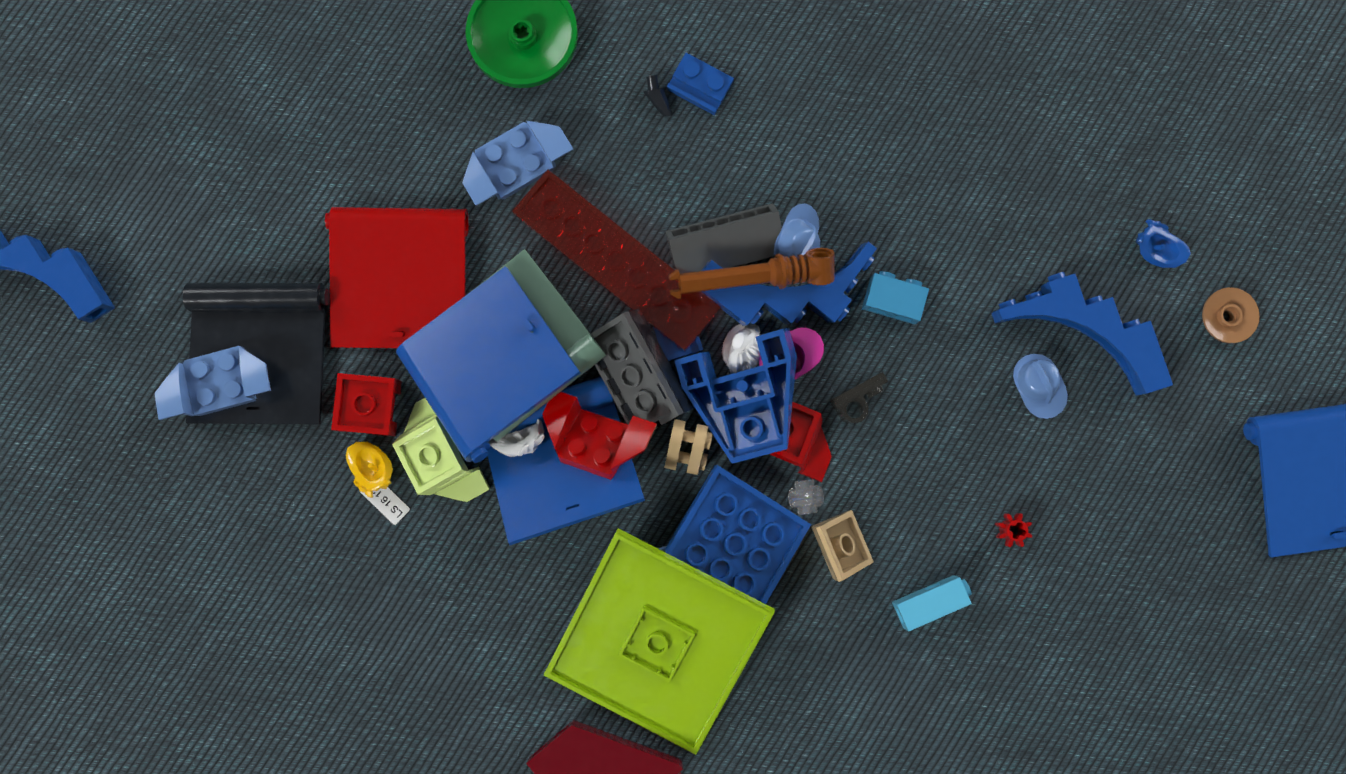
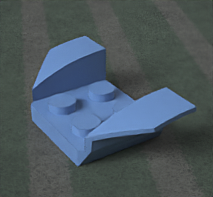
[462,121,574,206]
[155,346,271,420]

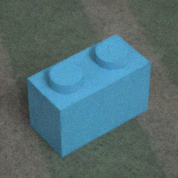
[862,271,929,324]

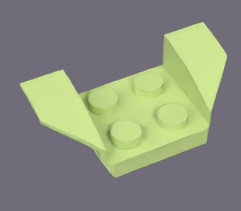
[392,398,490,502]

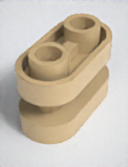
[664,419,713,475]

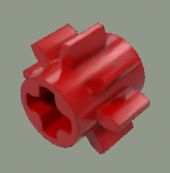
[995,513,1032,547]

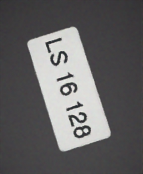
[360,487,410,525]

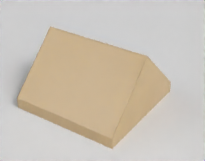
[811,510,874,582]

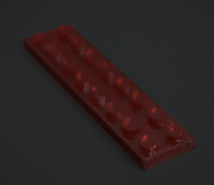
[512,169,721,352]

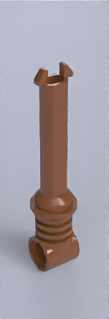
[669,248,835,299]

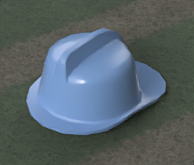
[774,203,820,258]
[1013,354,1068,419]

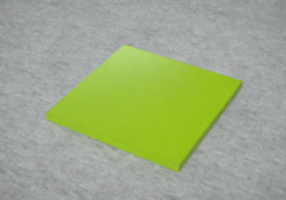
[544,528,775,755]

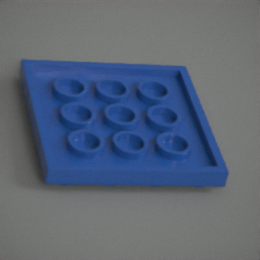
[664,465,811,604]

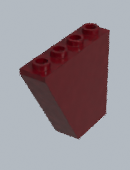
[526,720,683,774]

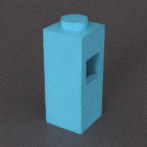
[892,575,972,631]

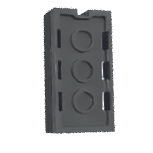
[591,308,694,431]

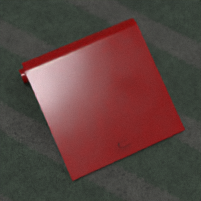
[325,207,469,348]

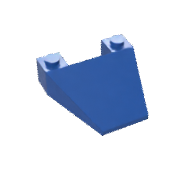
[674,328,797,464]

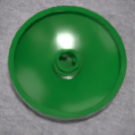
[466,0,578,88]

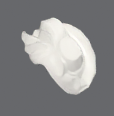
[722,323,761,374]
[488,419,545,457]

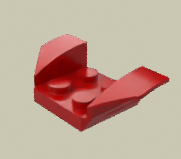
[542,392,657,480]
[770,402,832,482]

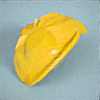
[346,442,393,498]

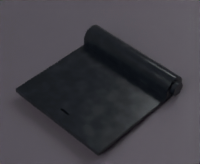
[183,283,330,425]

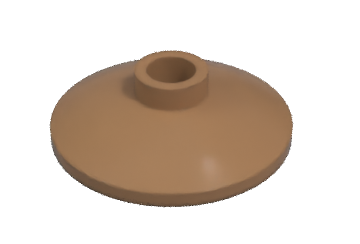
[1202,287,1260,343]

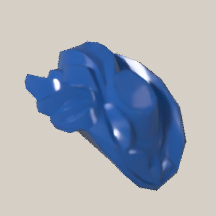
[1136,220,1191,268]

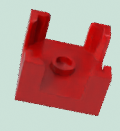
[331,373,402,437]

